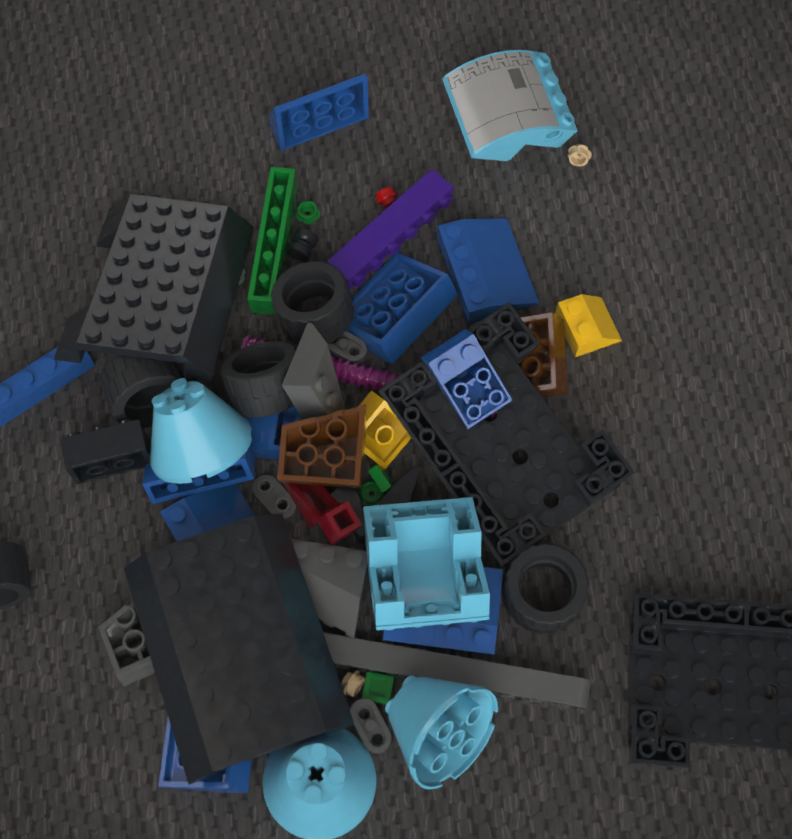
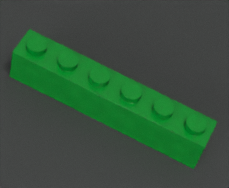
[247,167,298,315]

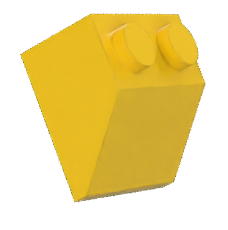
[555,294,622,358]
[359,390,411,469]

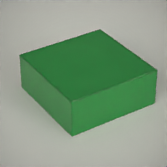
[368,465,395,494]
[362,671,394,705]

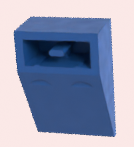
[421,329,512,429]
[228,403,303,461]

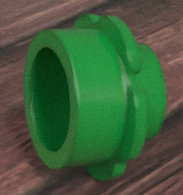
[296,201,320,225]
[359,481,385,506]

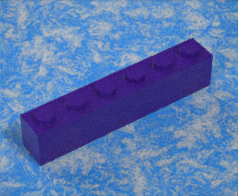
[327,169,453,290]

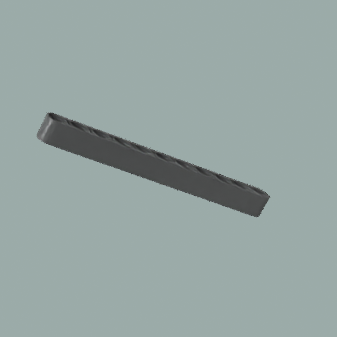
[324,633,591,711]

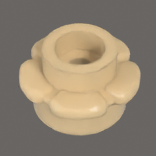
[568,144,592,166]
[341,670,365,698]

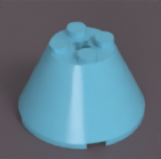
[150,378,252,484]
[385,675,498,789]
[263,729,377,839]

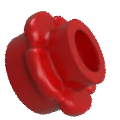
[375,186,398,208]

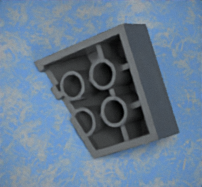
[282,323,346,420]
[291,539,368,639]
[98,601,155,686]

